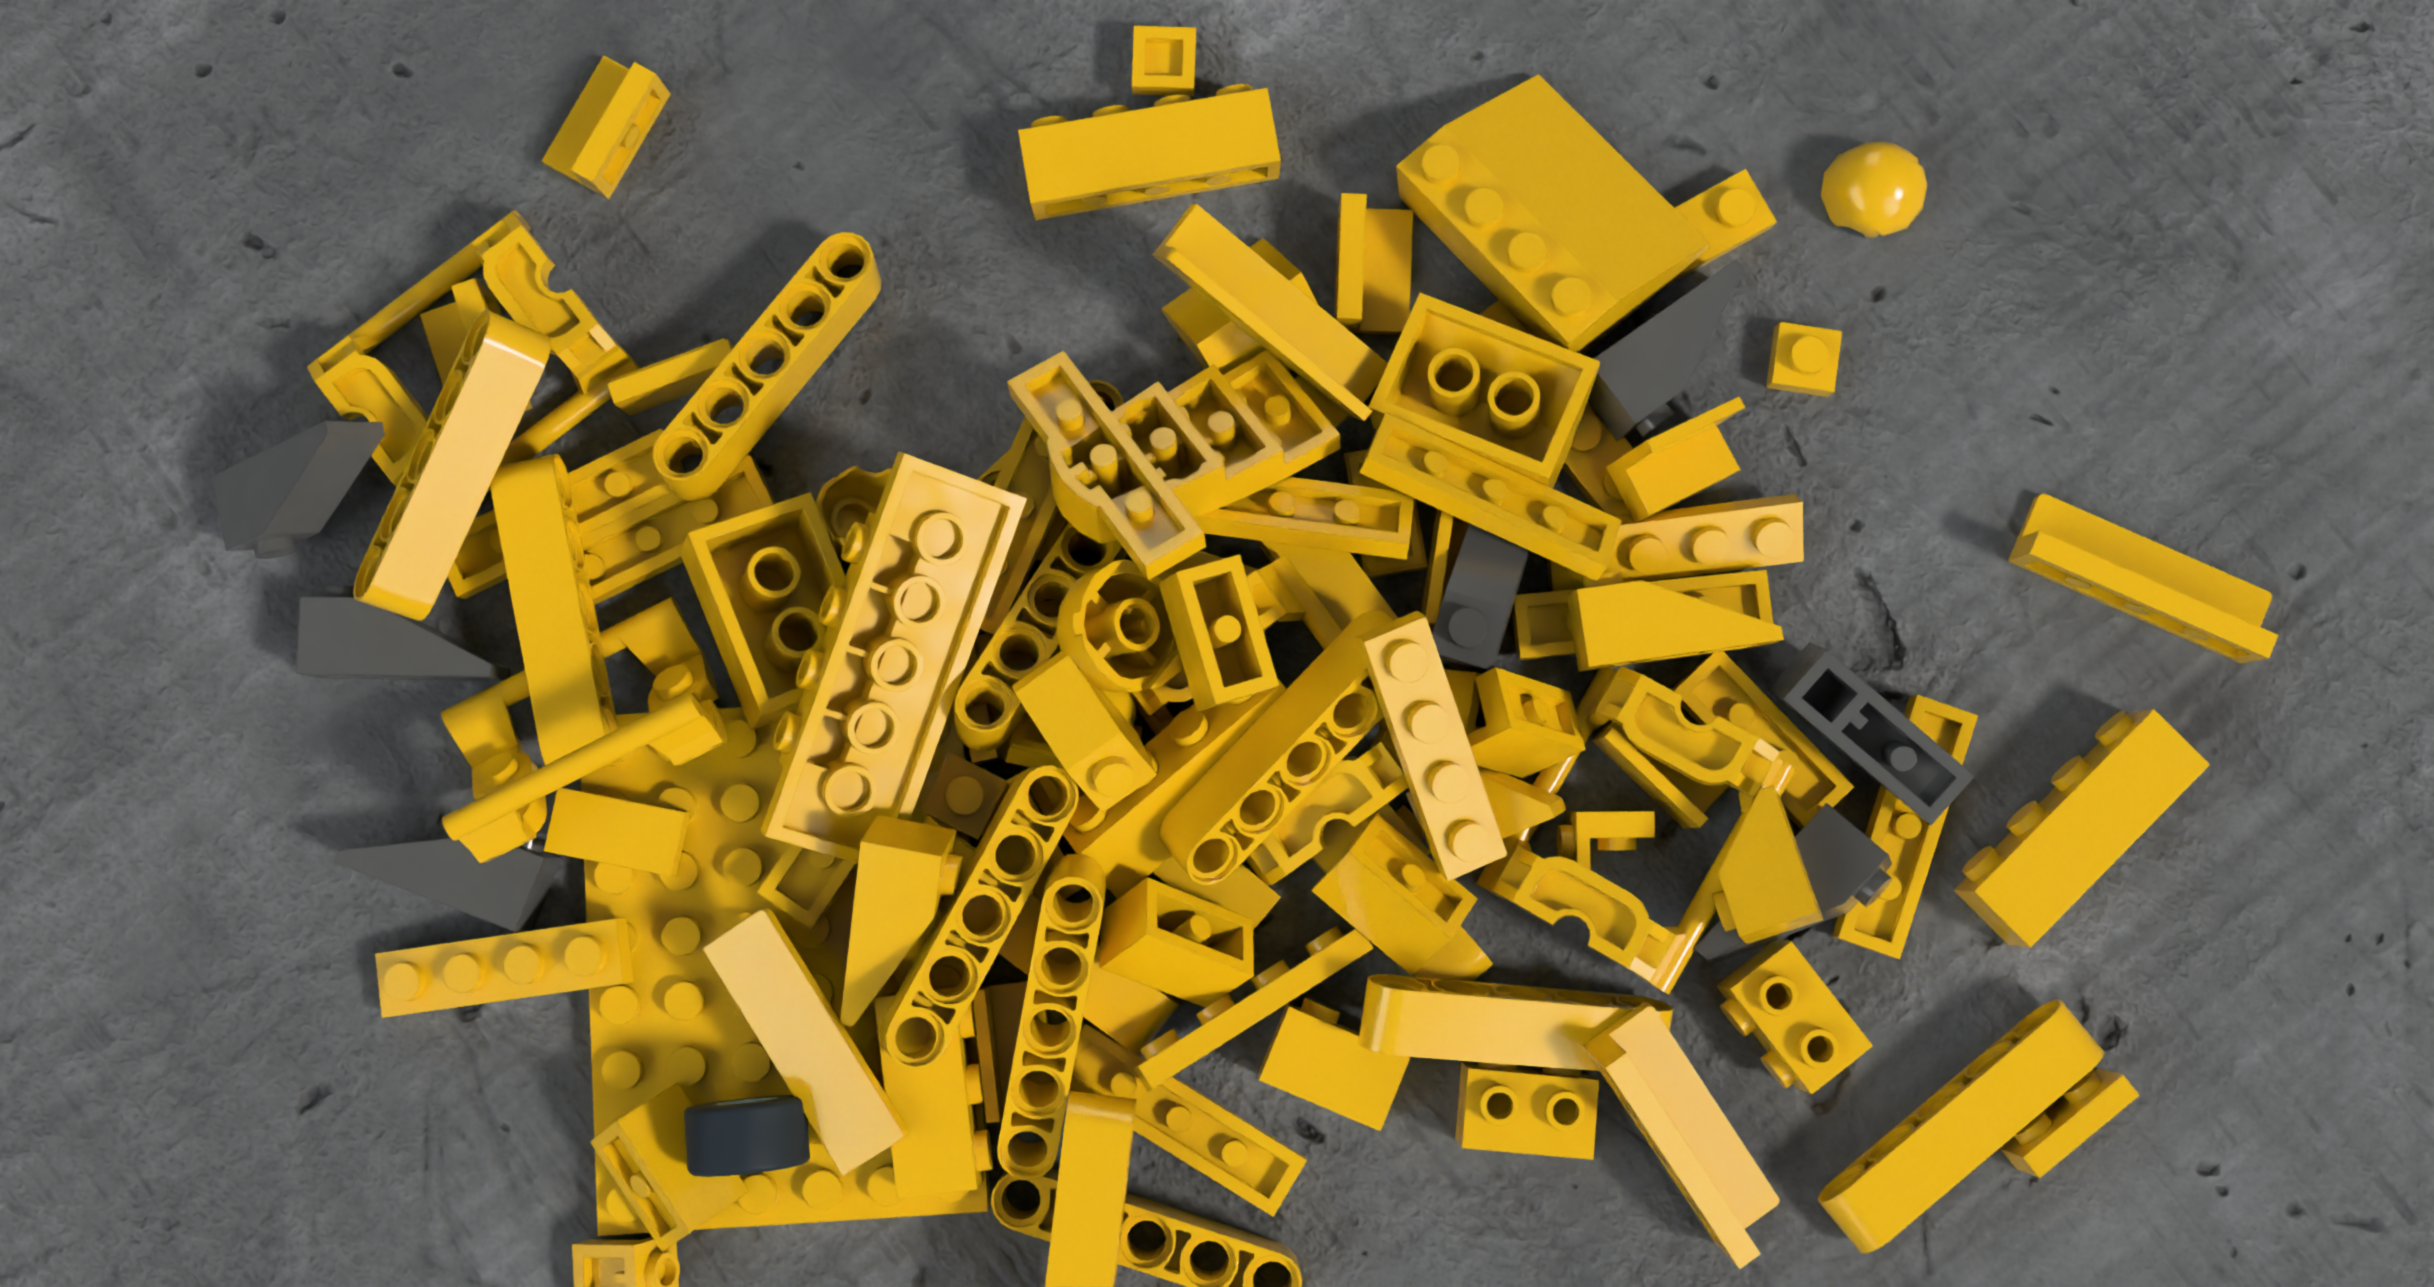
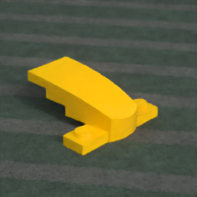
[1007,350,1341,580]

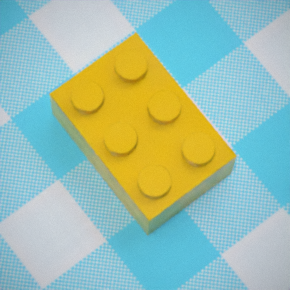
[680,492,846,730]

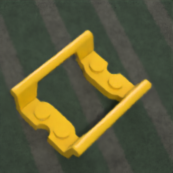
[307,209,640,493]
[1133,554,1409,886]
[441,597,728,863]
[1476,666,1796,995]

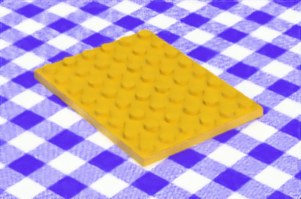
[581,694,990,1236]

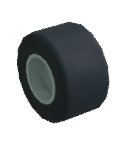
[684,1095,810,1177]

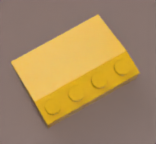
[1396,74,1710,355]

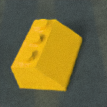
[1368,293,1600,488]

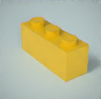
[874,984,993,1200]

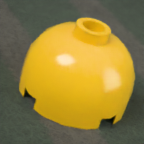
[1056,559,1183,694]

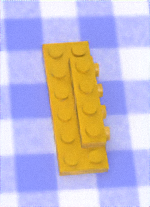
[761,451,1027,864]

